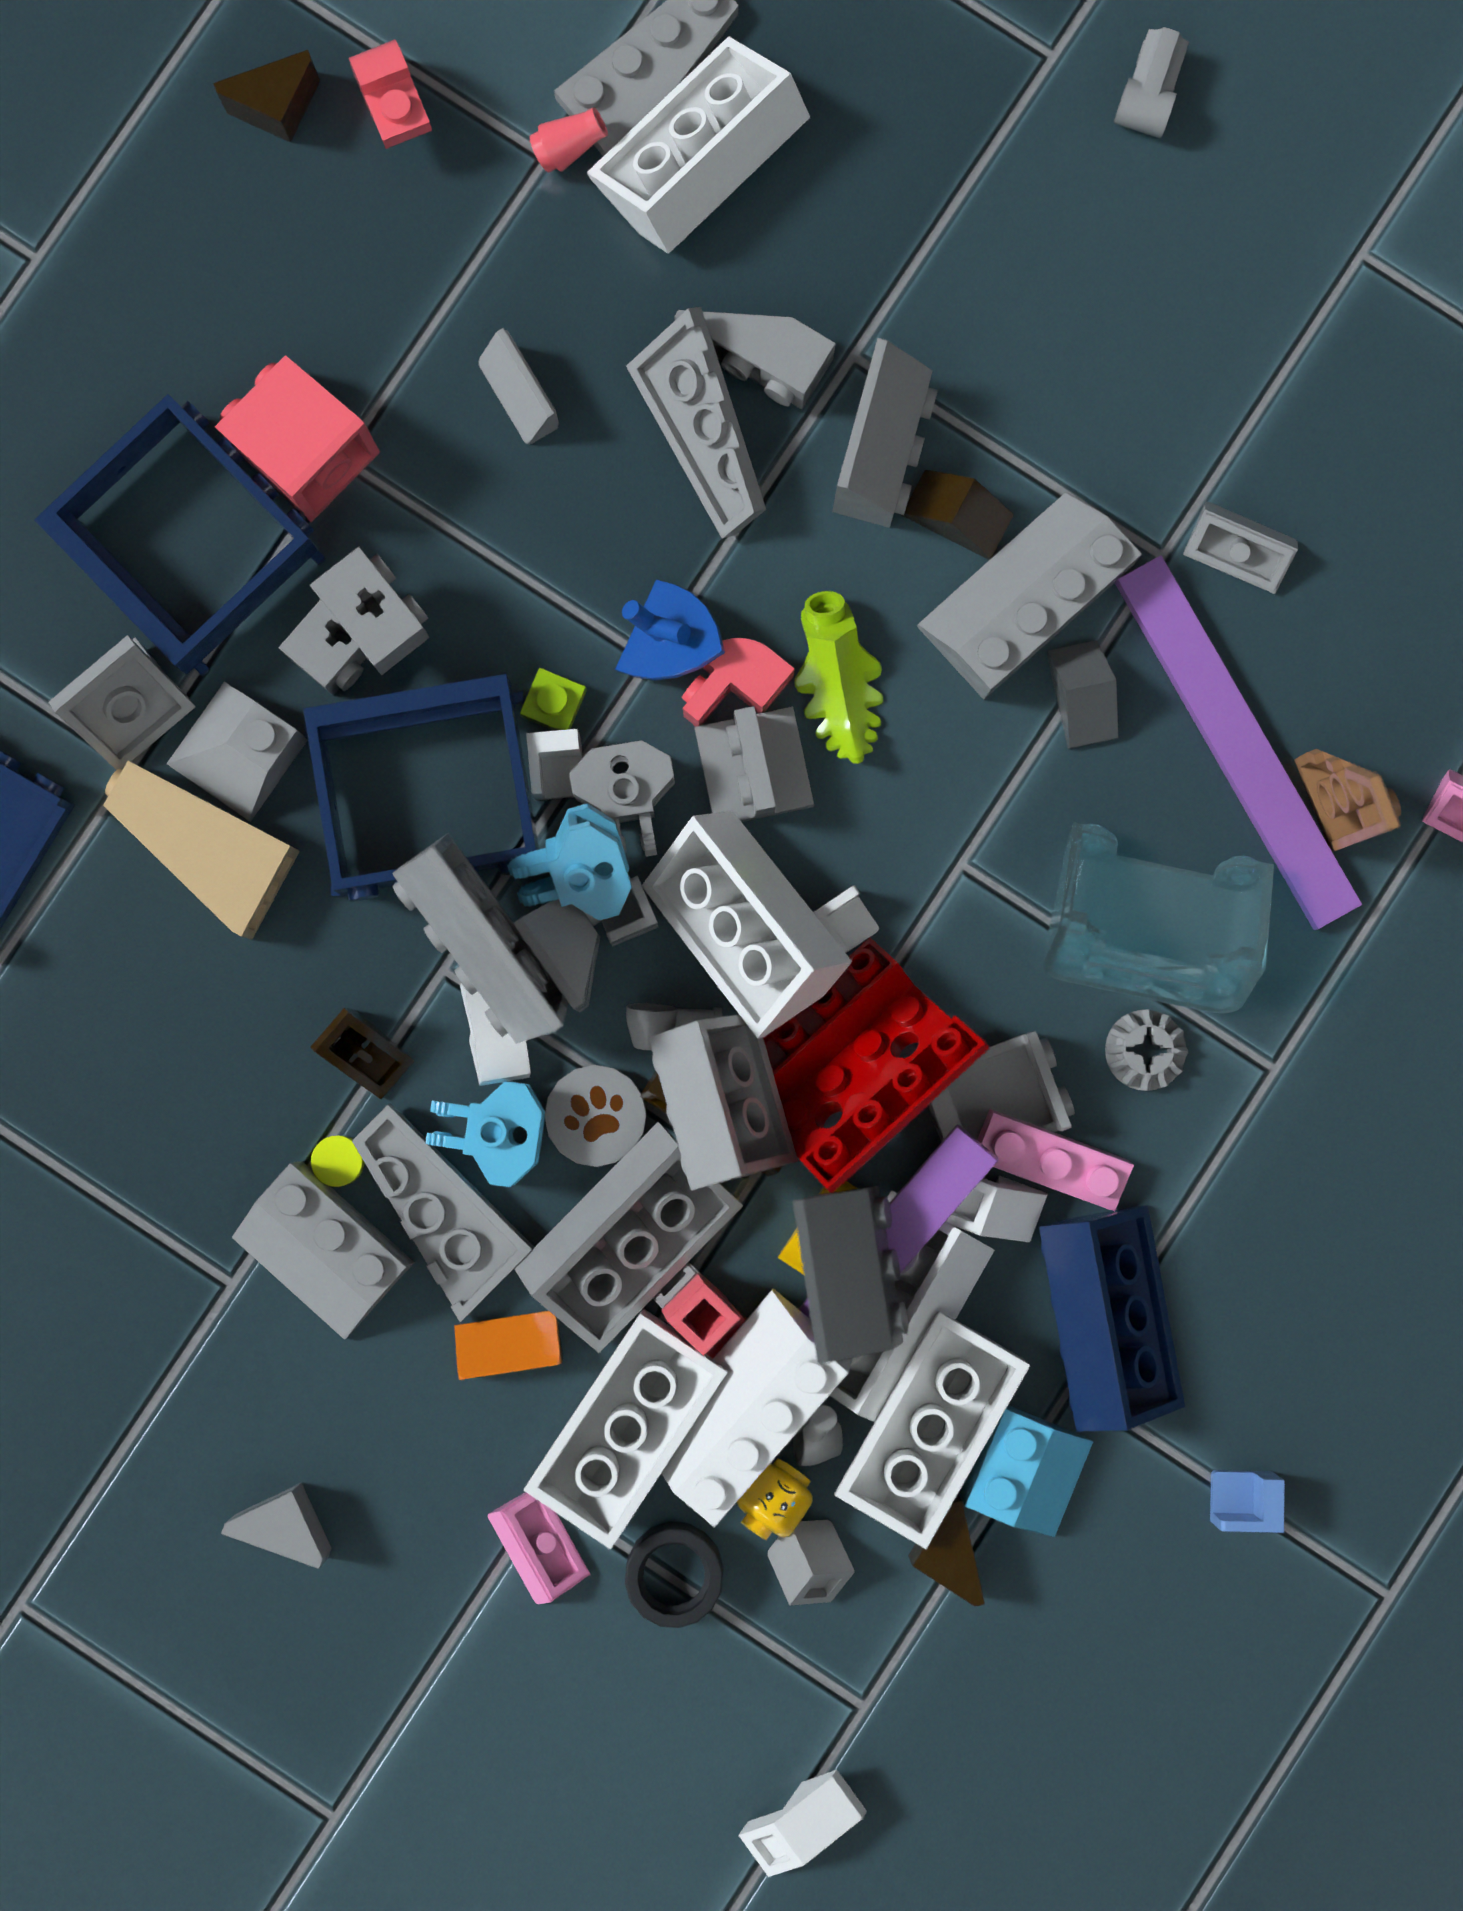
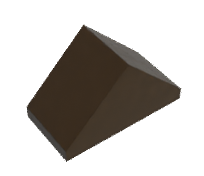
[213,50,320,143]
[902,469,1014,560]
[310,1008,414,1099]
[908,1494,985,1607]

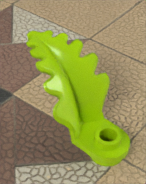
[794,591,883,764]

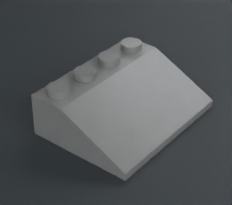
[392,833,568,1043]

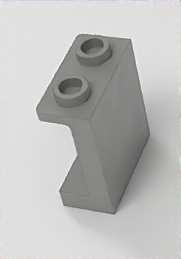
[928,1031,1075,1142]

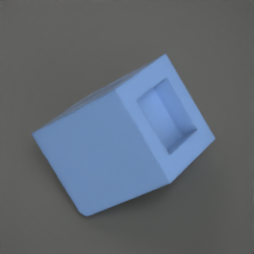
[1210,1470,1284,1533]

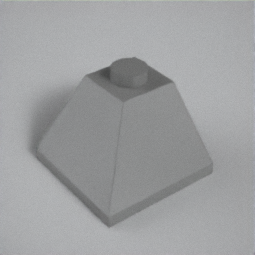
[167,682,308,821]
[513,899,601,1013]

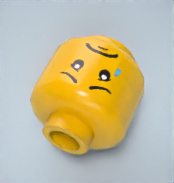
[737,1458,813,1540]

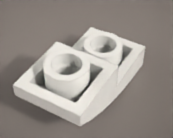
[460,984,531,1086]

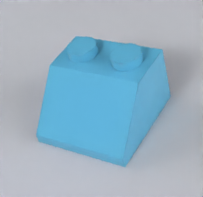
[959,1405,1093,1537]

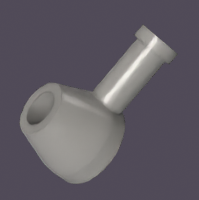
[626,1003,722,1050]
[793,1405,843,1466]

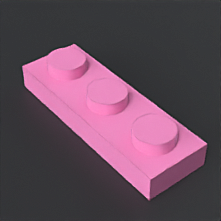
[977,1109,1134,1212]

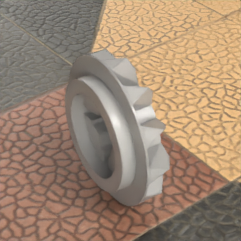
[1105,1009,1189,1091]

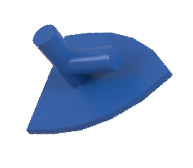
[615,580,725,680]

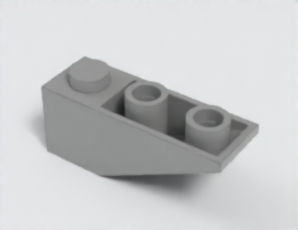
[674,310,836,409]

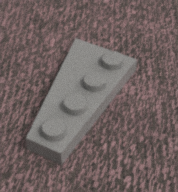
[554,0,739,156]
[626,307,766,538]
[352,1104,535,1322]

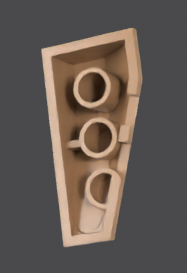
[1294,749,1401,852]

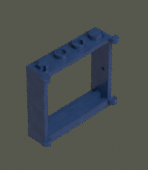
[34,394,326,676]
[303,674,539,901]

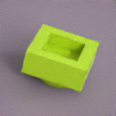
[520,668,587,731]

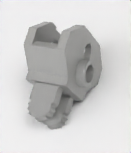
[569,740,675,856]

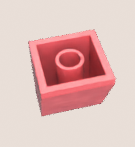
[215,355,380,523]

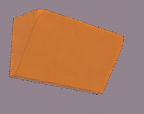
[454,1310,563,1380]

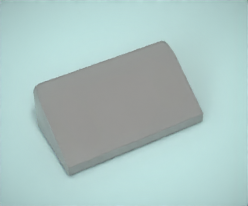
[479,328,559,444]
[1183,502,1298,594]

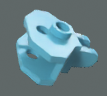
[507,803,632,921]
[425,1081,545,1187]

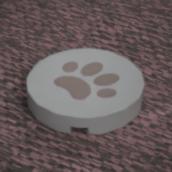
[545,1065,647,1167]

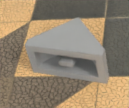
[221,1483,332,1569]

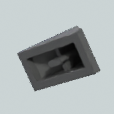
[1046,640,1118,749]

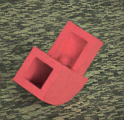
[349,40,432,149]
[682,638,795,727]
[662,1273,747,1359]

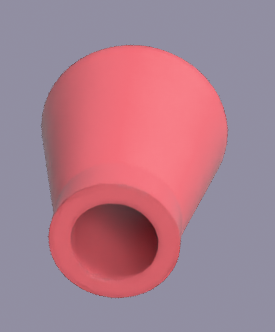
[530,107,608,173]

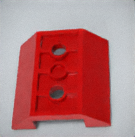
[763,937,990,1194]

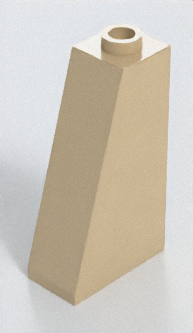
[103,761,300,940]

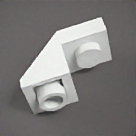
[945,1176,1047,1242]
[739,1770,867,1877]

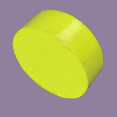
[311,1135,365,1187]

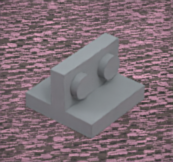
[49,635,195,770]
[694,706,814,822]

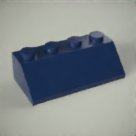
[1039,1205,1185,1431]

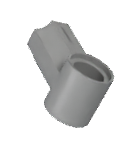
[1114,27,1189,139]

